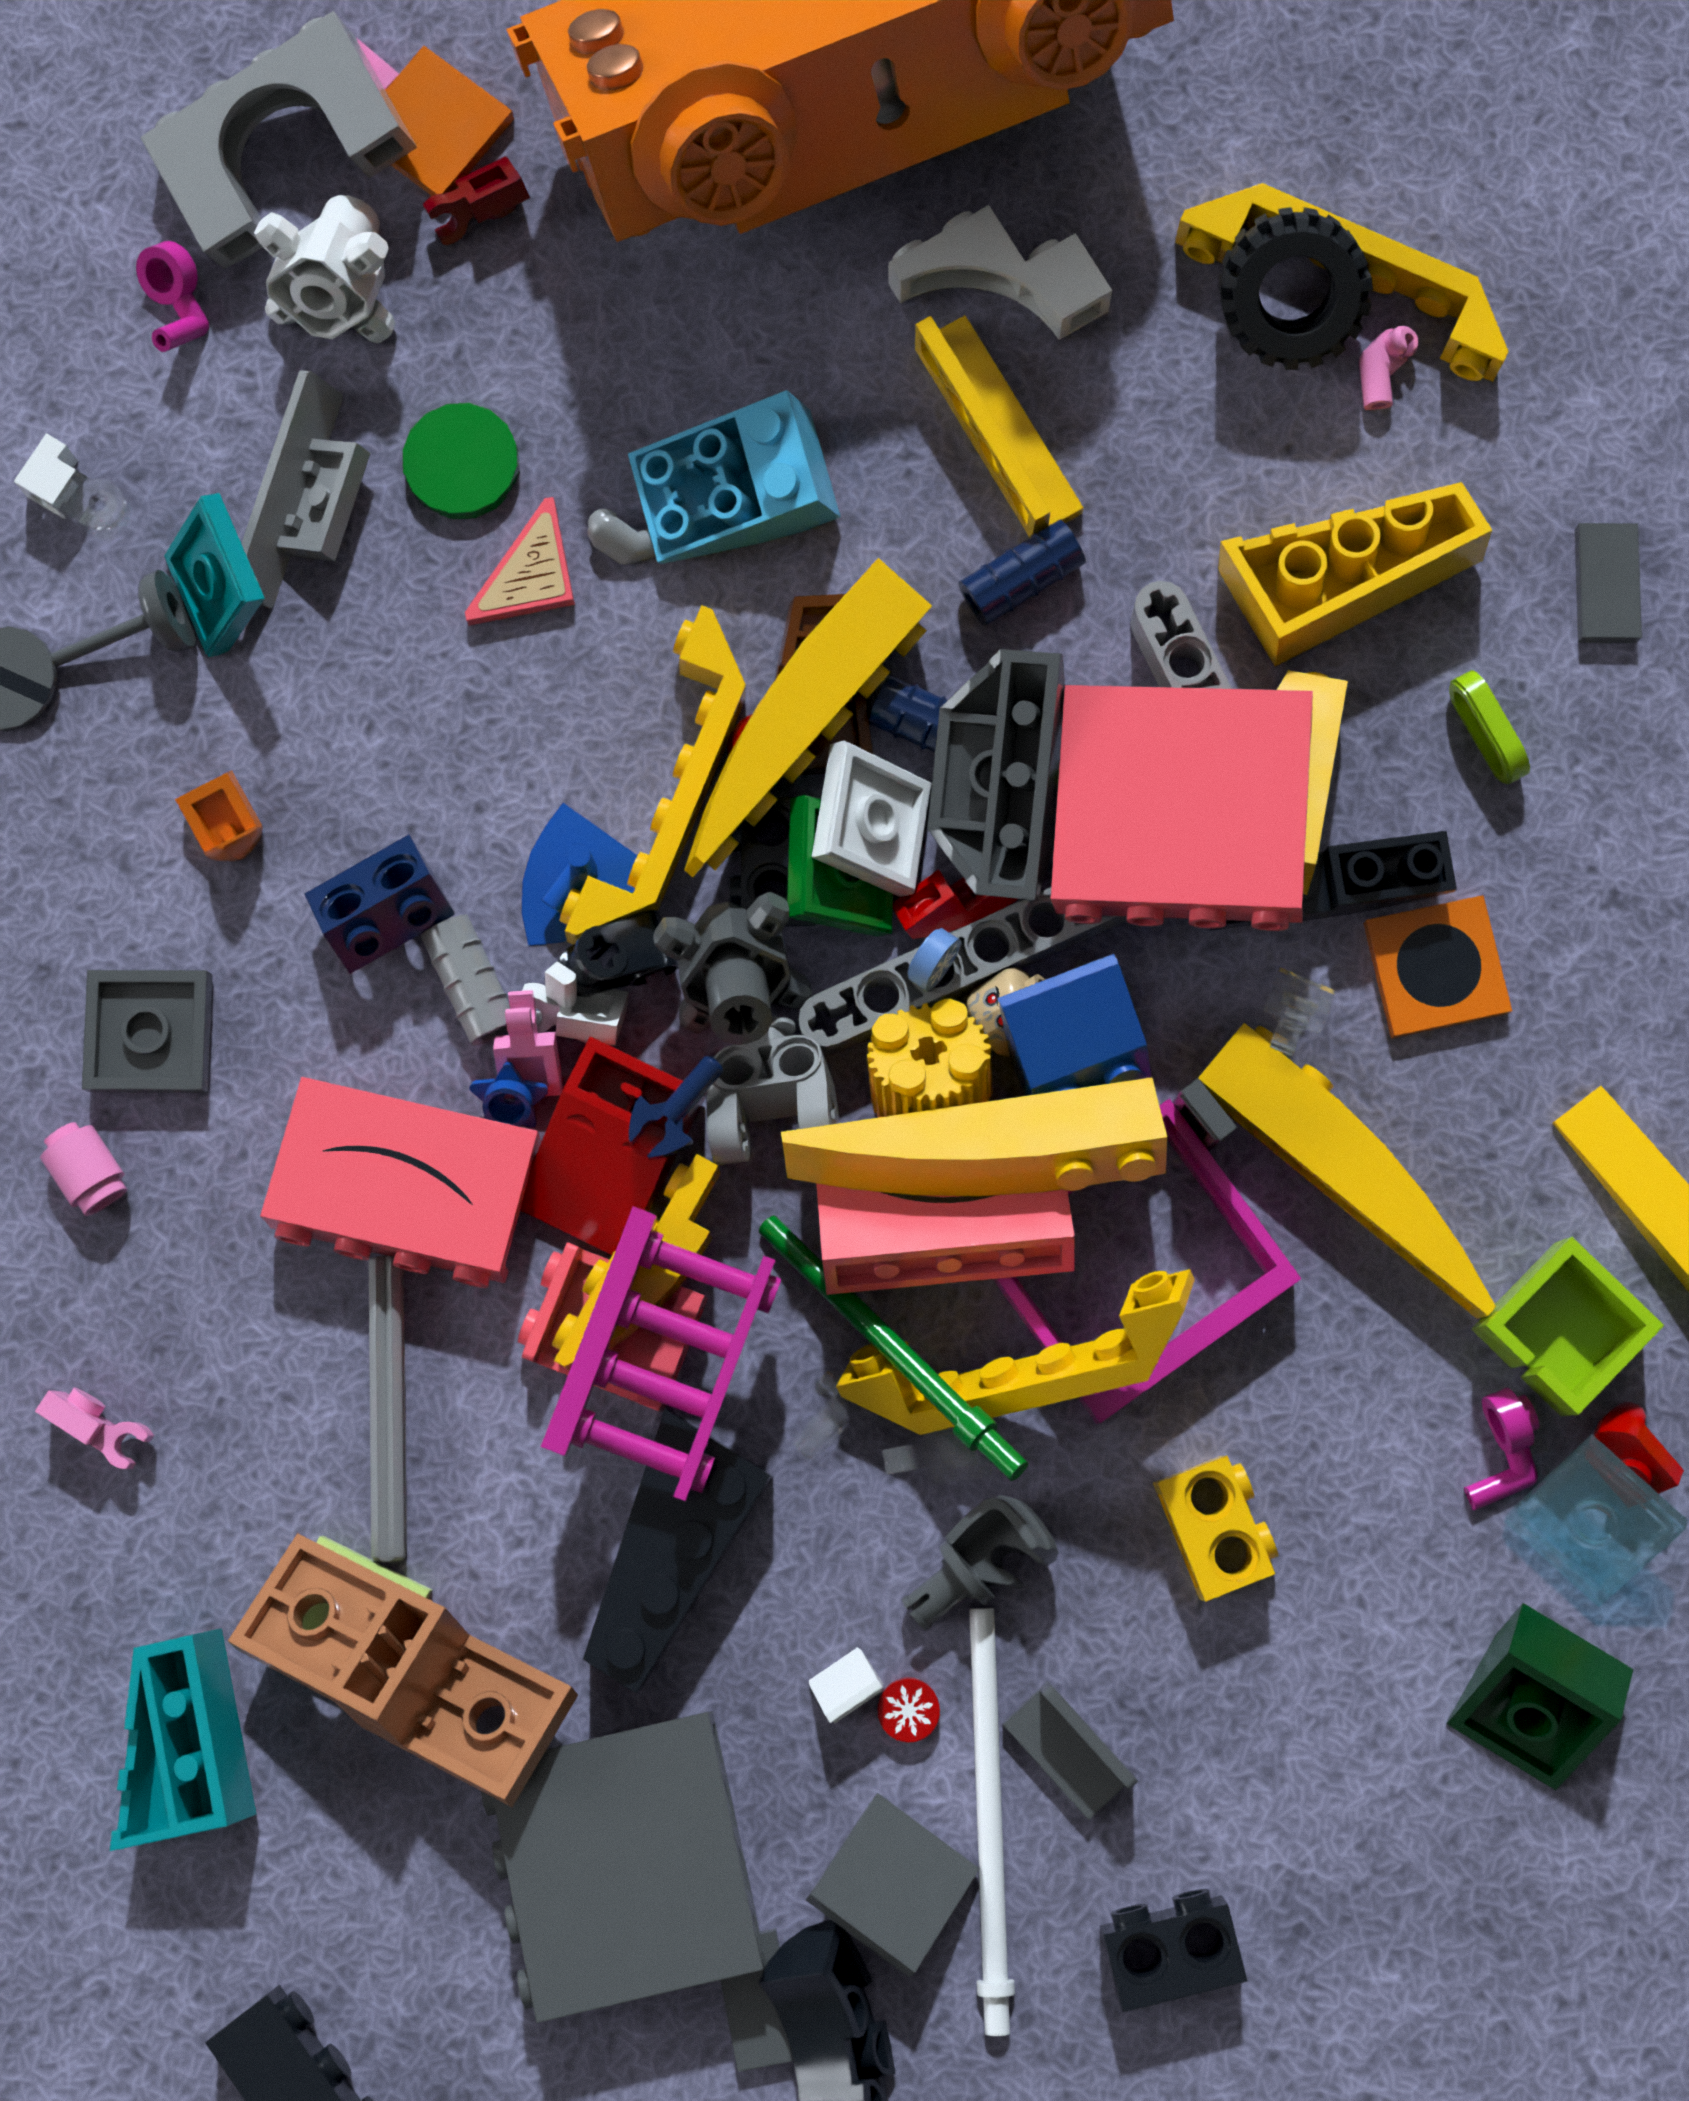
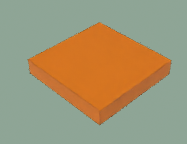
[385,45,514,196]

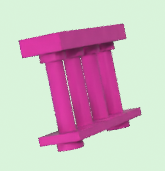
[541,1207,781,1501]

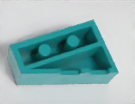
[109,1628,257,1852]

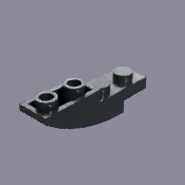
[1210,831,1457,931]

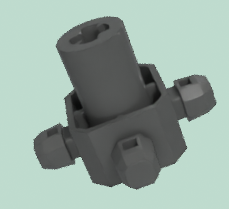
[653,892,812,1045]

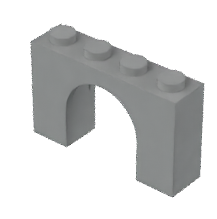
[140,11,418,269]

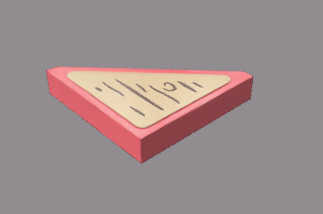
[465,497,575,626]

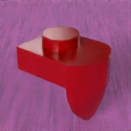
[1587,1402,1684,1506]

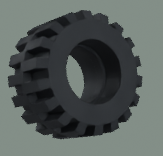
[1218,207,1373,370]

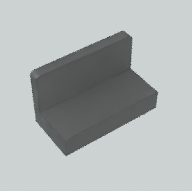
[1003,1681,1138,1820]

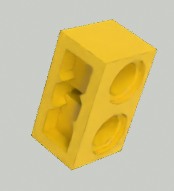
[1153,1455,1279,1602]

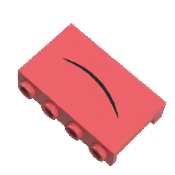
[260,1077,542,1288]
[816,1183,1075,1295]

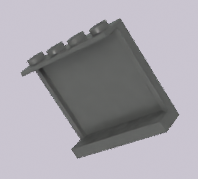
[481,1711,766,2023]

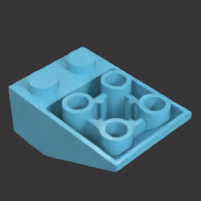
[628,390,841,564]

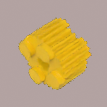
[867,999,993,1118]

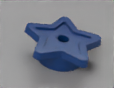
[469,1062,548,1128]

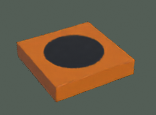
[1363,895,1512,1039]

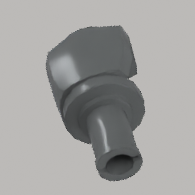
[902,1495,1059,1631]

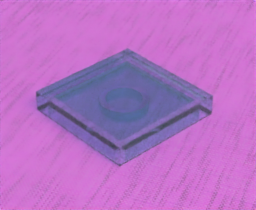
[1504,1434,1688,1607]

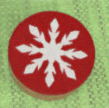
[877,1677,940,1743]

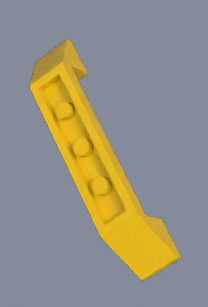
[1175,183,1509,382]
[560,605,746,945]
[836,1269,1195,1435]

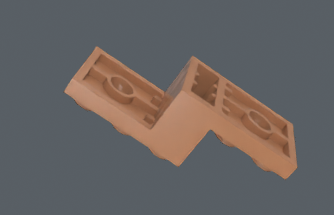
[228,1533,578,1807]

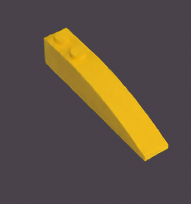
[1198,1023,1496,1319]
[781,1077,1167,1196]

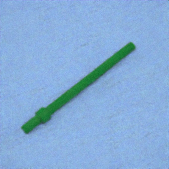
[758,1215,1028,1481]

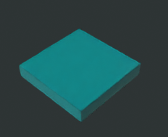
[164,493,265,657]

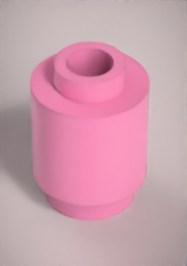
[40,1122,127,1216]

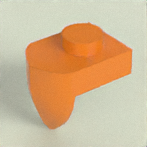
[175,770,263,862]

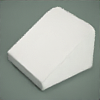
[809,1647,883,1724]

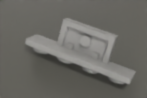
[241,370,371,608]

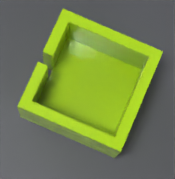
[1471,1237,1665,1416]

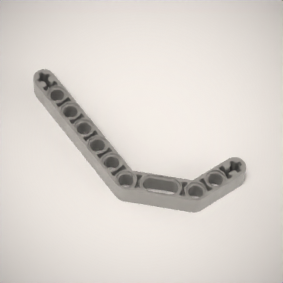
[798,581,1232,1055]

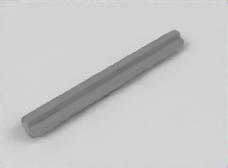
[369,1256,407,1562]

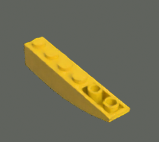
[684,558,932,878]

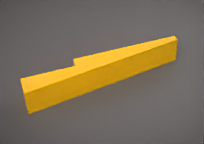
[1552,1086,1689,1292]

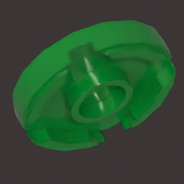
[402,403,520,519]

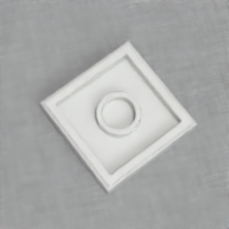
[812,741,931,897]

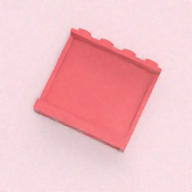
[1051,685,1313,931]

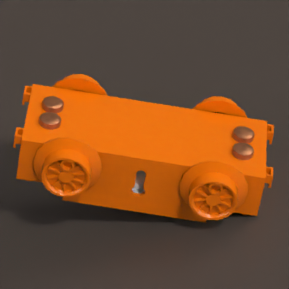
[506,0,1174,242]

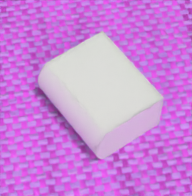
[545,962,577,1008]

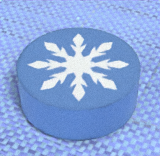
[907,928,961,992]

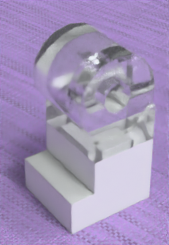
[14,433,133,540]

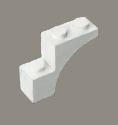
[888,205,1112,340]

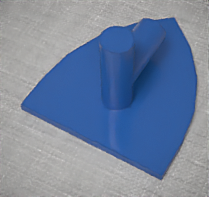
[521,803,637,946]

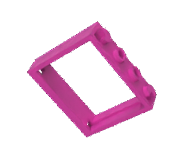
[993,1098,1302,1424]

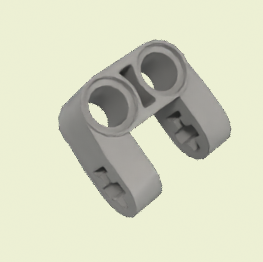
[707,1035,839,1165]

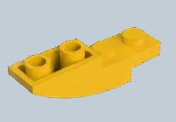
[552,1154,721,1370]

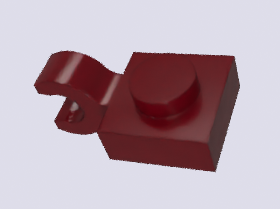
[423,156,530,245]

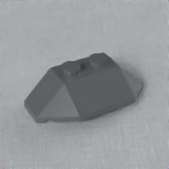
[927,649,1065,901]

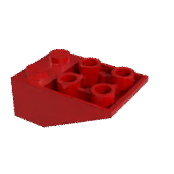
[520,1036,705,1255]

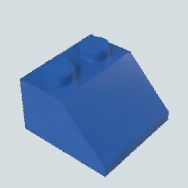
[998,954,1152,1096]

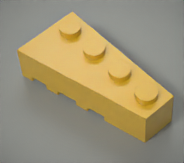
[1218,482,1492,666]

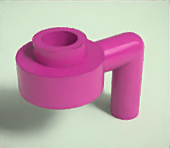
[136,241,209,352]
[1464,1388,1539,1510]

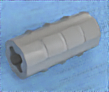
[420,914,510,1046]

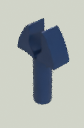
[629,1056,723,1160]

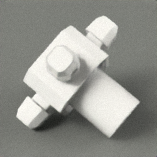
[254,195,396,344]

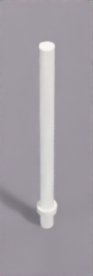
[969,1608,1015,2036]

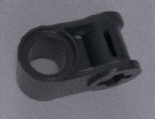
[557,910,679,997]

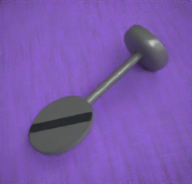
[0,570,196,731]

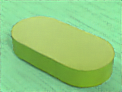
[1449,670,1530,784]

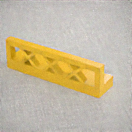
[915,315,1084,538]

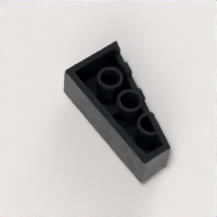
[583,1409,773,1693]

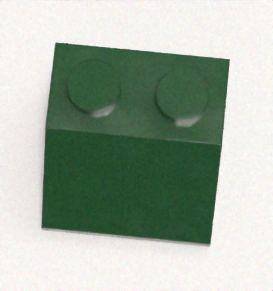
[1446,1603,1634,1790]

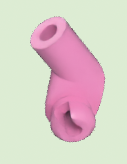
[1359,326,1418,410]

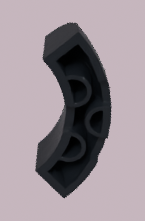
[759,1920,895,2101]

